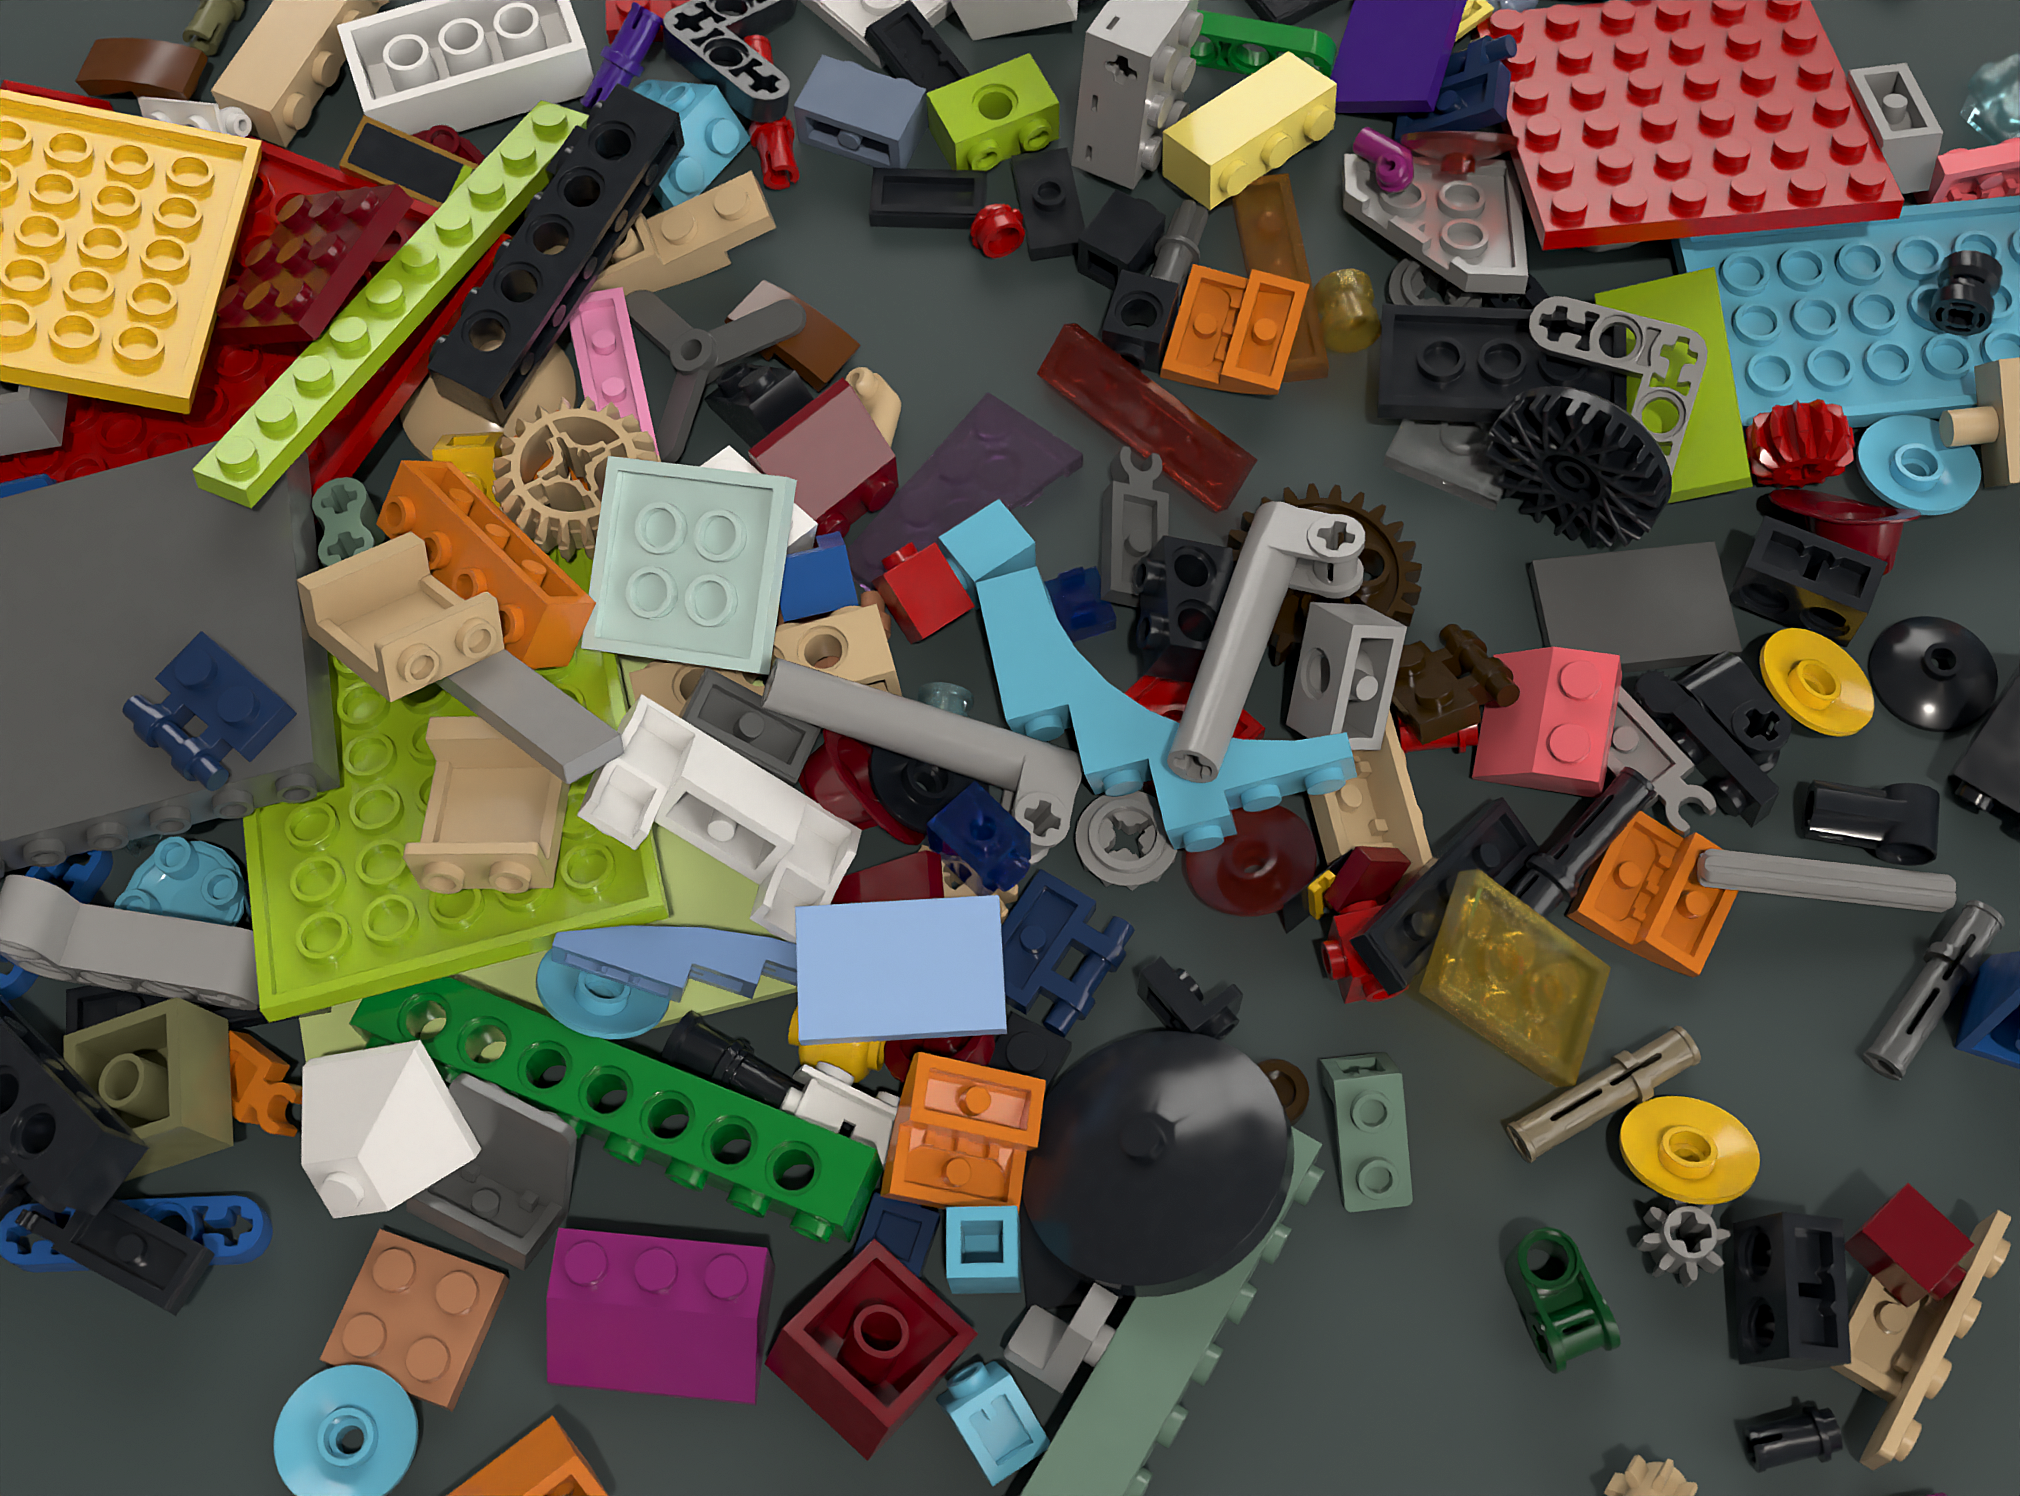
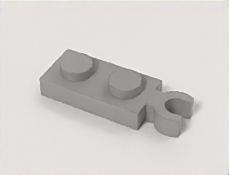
[1607,686,1716,837]

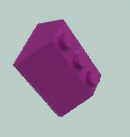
[546,1228,775,1405]

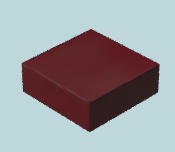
[1323,846,1412,912]

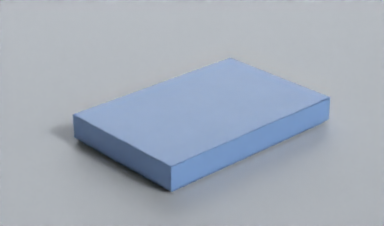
[795,895,1007,1046]

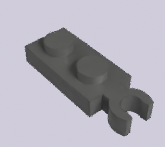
[1101,446,1169,608]

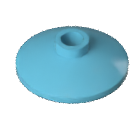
[1856,415,1981,515]
[536,949,670,1039]
[274,1365,418,1496]

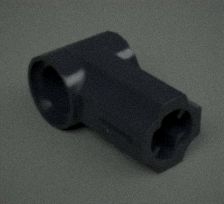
[1801,779,1940,866]

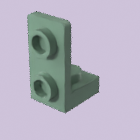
[1320,1052,1413,1212]

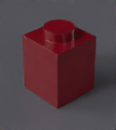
[1845,1183,1975,1308]

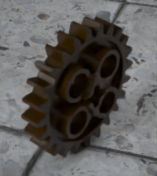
[1227,483,1422,666]

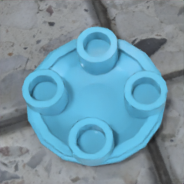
[114,837,245,927]

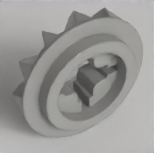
[1076,791,1178,891]

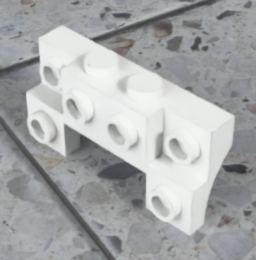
[577,694,862,944]

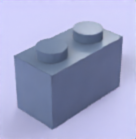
[794,55,929,168]

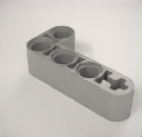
[0,875,259,1010]

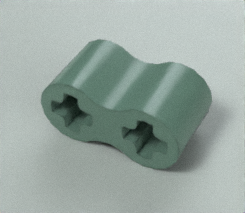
[312,477,385,568]

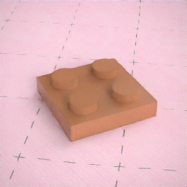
[319,1229,510,1412]

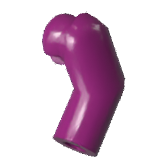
[1353,127,1414,193]

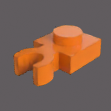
[229,1030,302,1137]

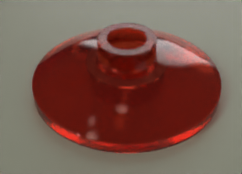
[1401,131,1519,174]
[1186,805,1317,917]

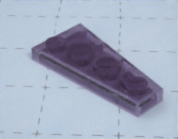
[847,392,1083,591]

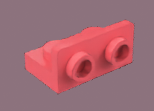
[1913,138,2020,205]

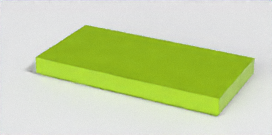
[1594,267,1753,504]

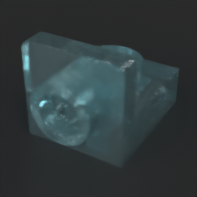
[1959,52,2020,145]

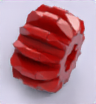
[1745,399,1855,489]

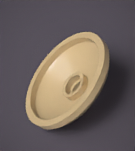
[399,340,578,461]

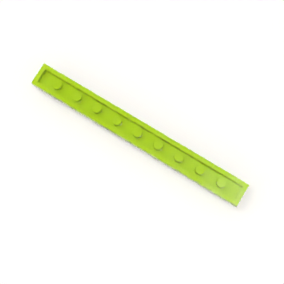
[192,100,589,509]

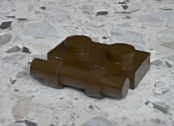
[1390,624,1520,745]

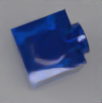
[926,781,1031,896]

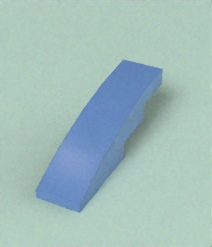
[552,926,797,1003]

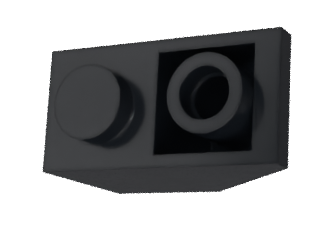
[704,363,814,448]

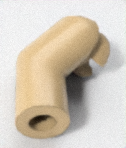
[845,367,901,448]

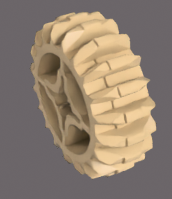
[492,395,661,562]

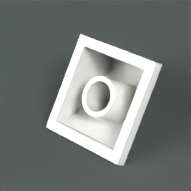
[301,1040,481,1218]

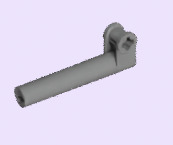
[1167,501,1365,783]
[761,657,1083,867]

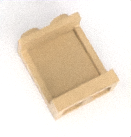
[297,532,505,702]
[403,716,570,894]

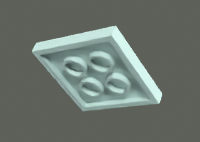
[581,456,797,675]

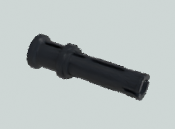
[1489,767,1657,943]
[661,1010,854,1138]

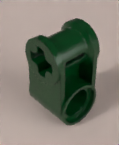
[1505,1227,1621,1374]

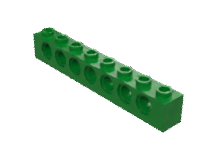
[349,976,883,1244]

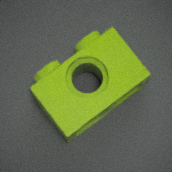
[926,53,1059,171]

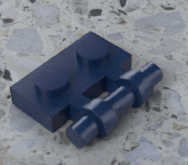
[1394,34,1517,150]
[122,630,297,791]
[1001,869,1135,1038]

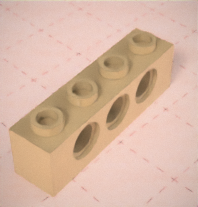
[629,604,903,716]

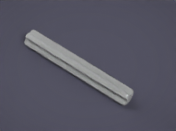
[1697,848,1957,913]

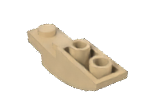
[544,171,776,297]

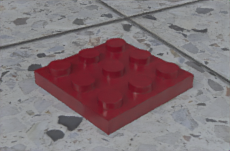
[211,184,414,346]

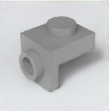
[1003,1282,1119,1394]

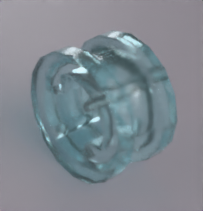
[918,682,974,718]

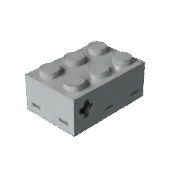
[1071,0,1203,190]

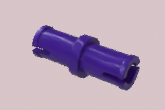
[579,2,663,109]

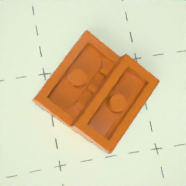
[1160,264,1310,395]
[1566,811,1739,978]
[880,1052,1046,1214]

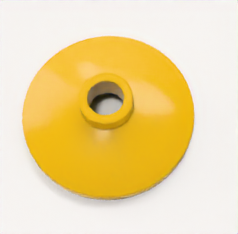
[1760,628,1874,737]
[1619,1096,1760,1205]

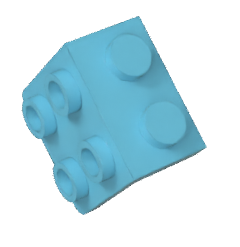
[632,79,750,211]

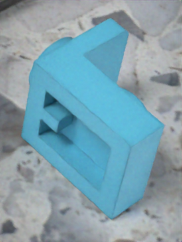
[936,1361,1051,1486]

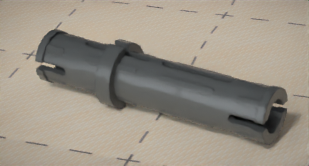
[1862,900,2005,1081]

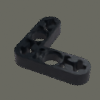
[662,0,797,122]

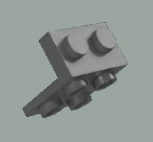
[406,1073,577,1271]

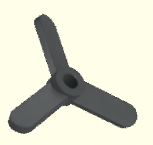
[625,290,806,464]

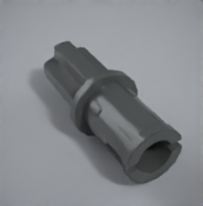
[1150,200,1209,303]

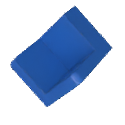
[779,531,858,622]

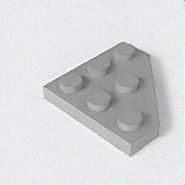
[1342,154,1528,294]

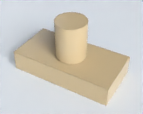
[1939,357,2020,487]

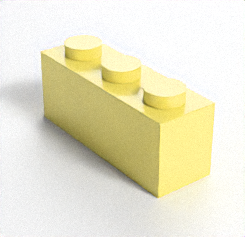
[1163,51,1337,210]

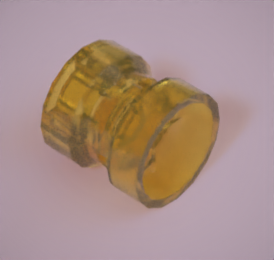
[1313,269,1381,353]

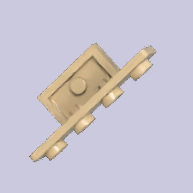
[1308,709,1432,898]
[1830,1210,2011,1470]

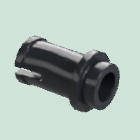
[1742,1404,1843,1473]

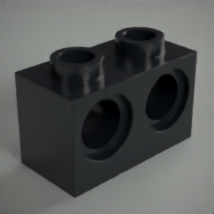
[1729,515,1888,648]
[1133,535,1234,683]
[1733,1212,1851,1371]

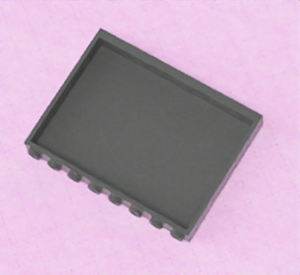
[0,440,340,878]

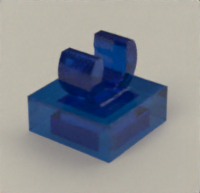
[1044,566,1117,643]

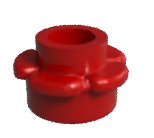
[970,204,1025,258]

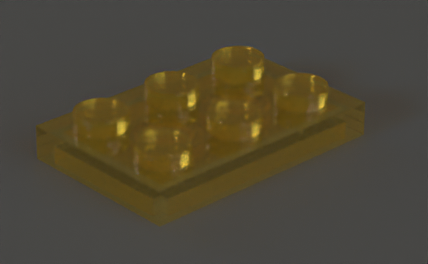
[1419,869,1611,1087]

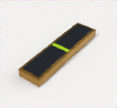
[339,115,555,251]

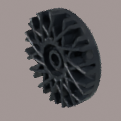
[1485,386,1672,548]

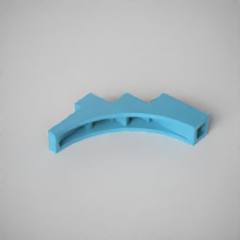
[976,566,1357,852]

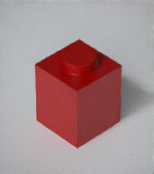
[872,541,975,644]

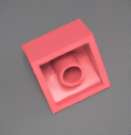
[1472,647,1622,798]

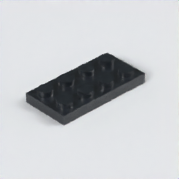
[1377,304,1627,423]

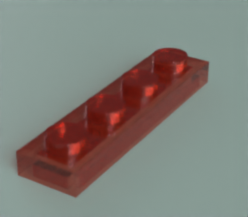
[1037,323,1258,512]

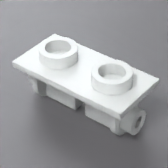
[138,97,252,137]
[779,1062,900,1170]

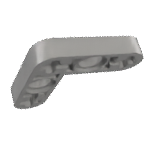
[1529,296,1708,477]

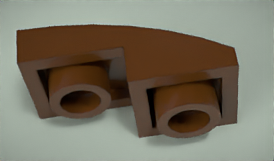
[75,38,208,101]
[724,280,861,392]

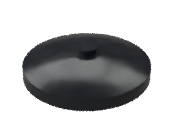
[1022,1031,1295,1297]

